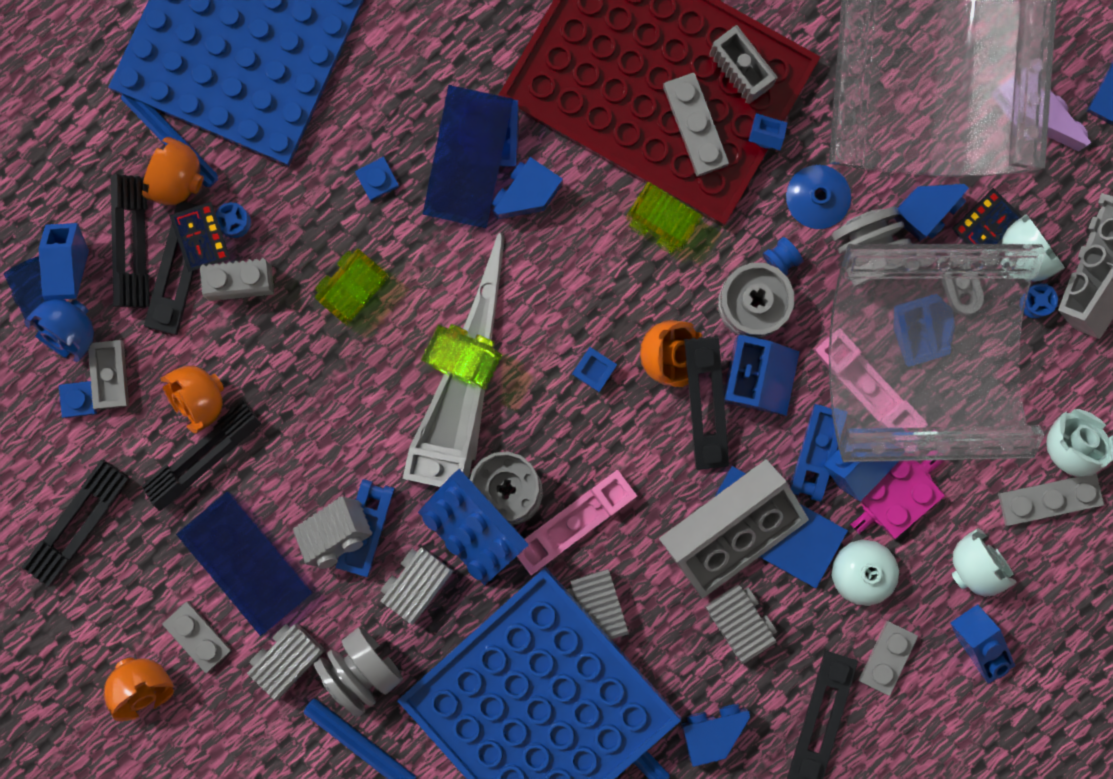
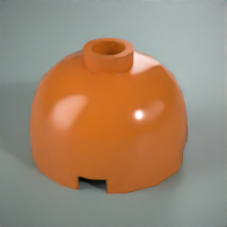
[142,137,204,205]
[640,320,703,387]
[161,366,224,434]
[104,657,174,721]

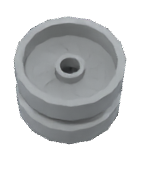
[718,263,794,339]

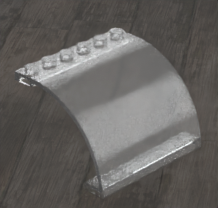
[829,0,1057,177]
[829,244,1046,462]

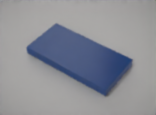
[714,466,848,588]

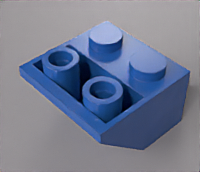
[724,334,800,416]

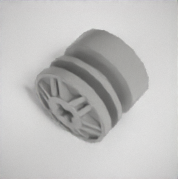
[831,207,918,286]
[470,451,543,526]
[314,626,404,718]

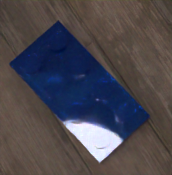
[423,85,514,228]
[176,491,314,636]

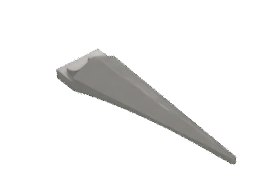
[402,233,505,487]

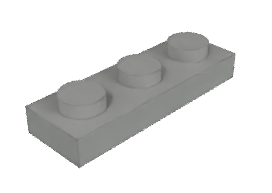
[663,72,729,177]
[998,473,1104,526]

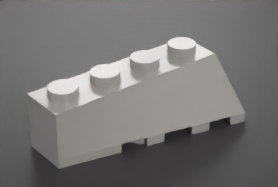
[1058,193,1113,339]

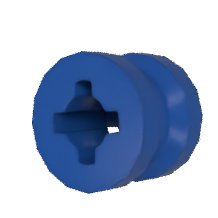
[215,202,251,238]
[762,237,804,276]
[1018,283,1058,319]

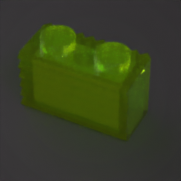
[626,182,703,254]
[314,248,390,326]
[421,324,502,390]

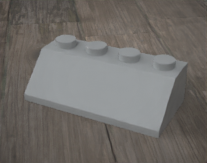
[659,459,809,599]

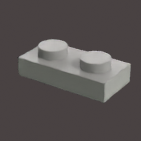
[88,340,129,410]
[162,601,232,673]
[858,621,918,696]

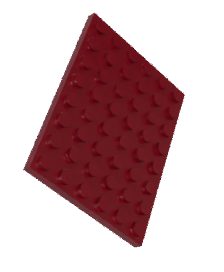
[497,0,820,227]

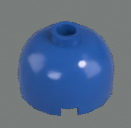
[24,299,94,362]

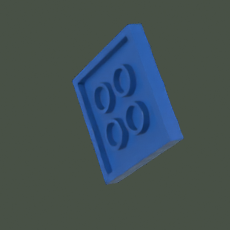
[418,469,529,585]

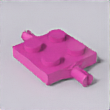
[850,446,945,540]

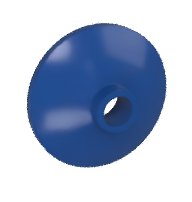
[786,165,851,229]

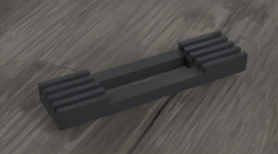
[111,174,149,308]
[144,201,206,335]
[684,336,729,470]
[142,400,261,511]
[21,460,131,587]
[787,650,858,779]

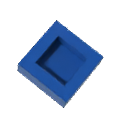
[749,113,787,150]
[355,156,399,202]
[572,347,617,393]
[59,381,97,418]

